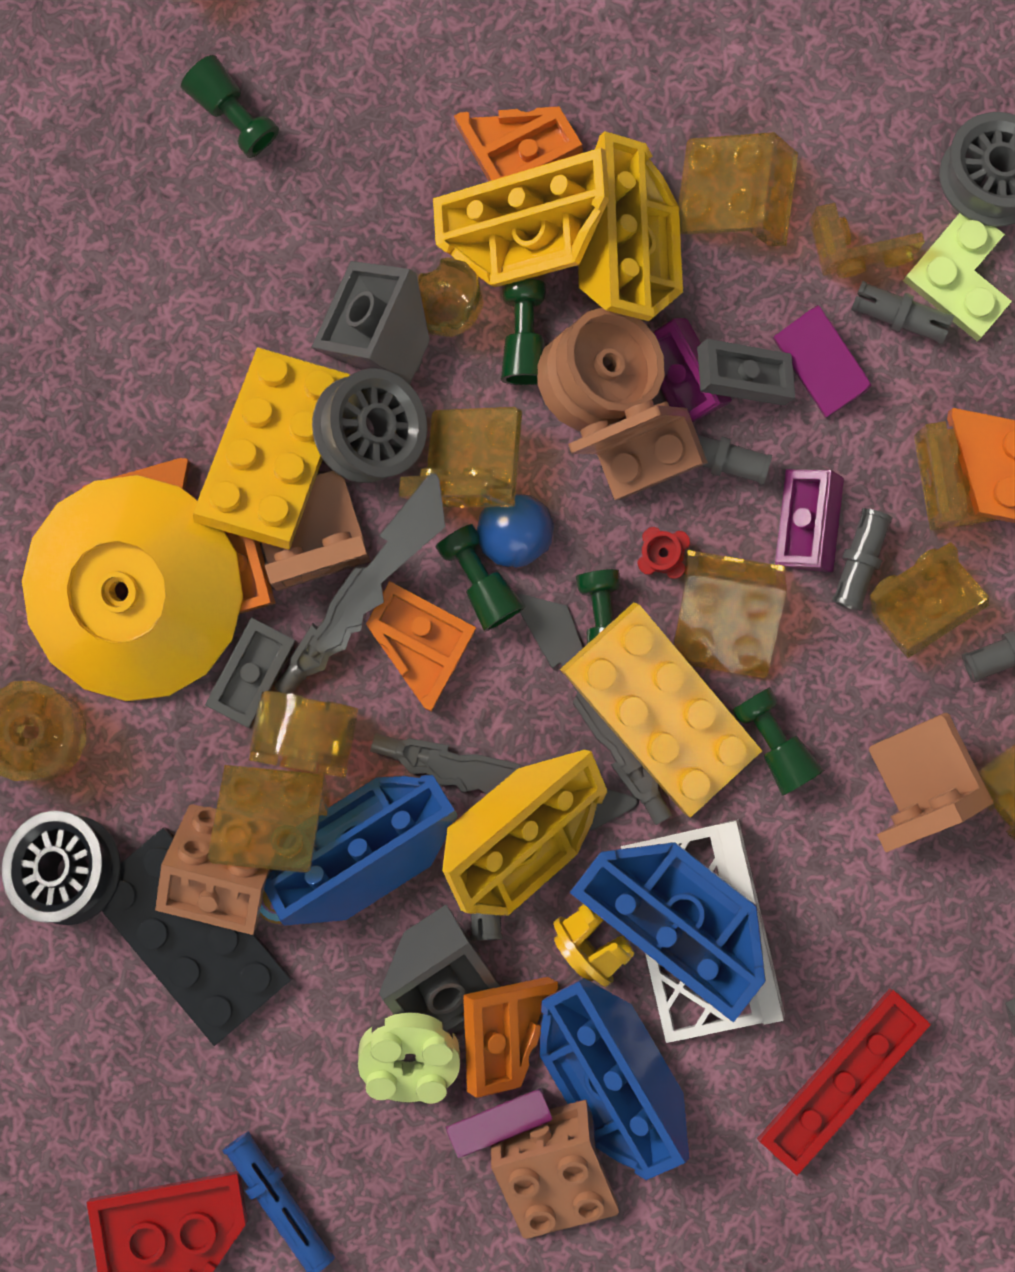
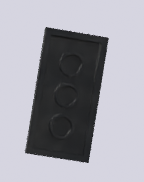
[102,827,293,1046]

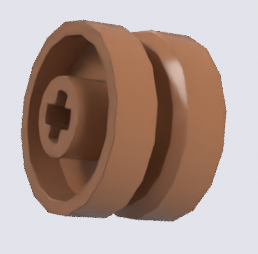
[537,308,665,431]

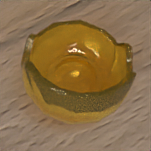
[418,257,484,337]

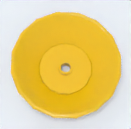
[22,475,243,701]

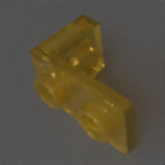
[809,202,925,278]

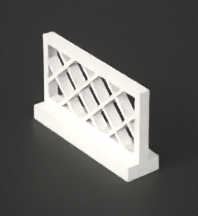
[621,819,785,1043]

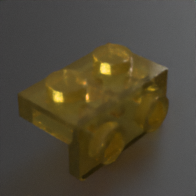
[870,542,990,659]

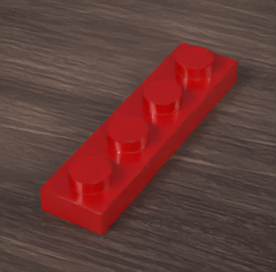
[757,988,931,1176]

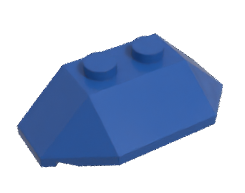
[264,775,458,926]
[570,842,766,1023]
[540,978,689,1180]

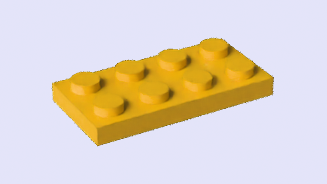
[193,347,350,550]
[560,602,762,818]

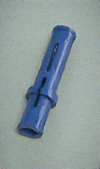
[222,1131,335,1272]

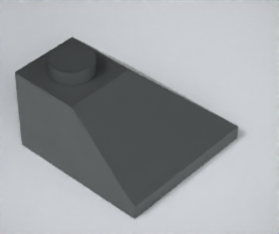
[311,261,430,385]
[379,905,501,1036]

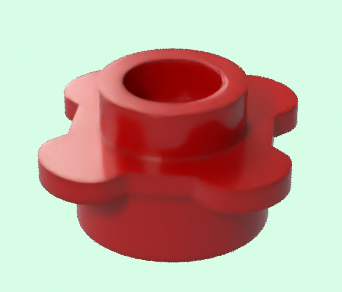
[638,527,691,579]

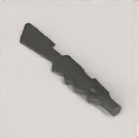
[274,473,446,697]
[517,594,673,825]
[370,733,637,831]

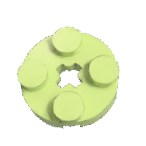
[358,1013,460,1104]

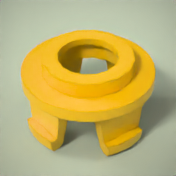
[553,904,634,987]

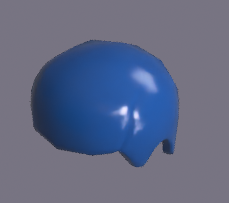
[476,493,554,568]

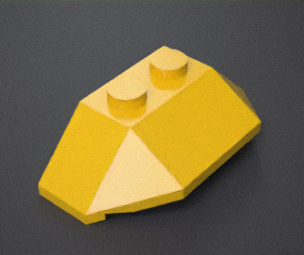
[578,131,683,321]
[433,148,609,287]
[442,750,608,916]

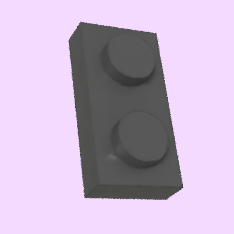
[697,339,795,406]
[205,617,297,729]

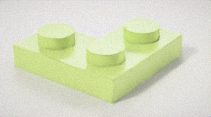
[903,213,1012,342]

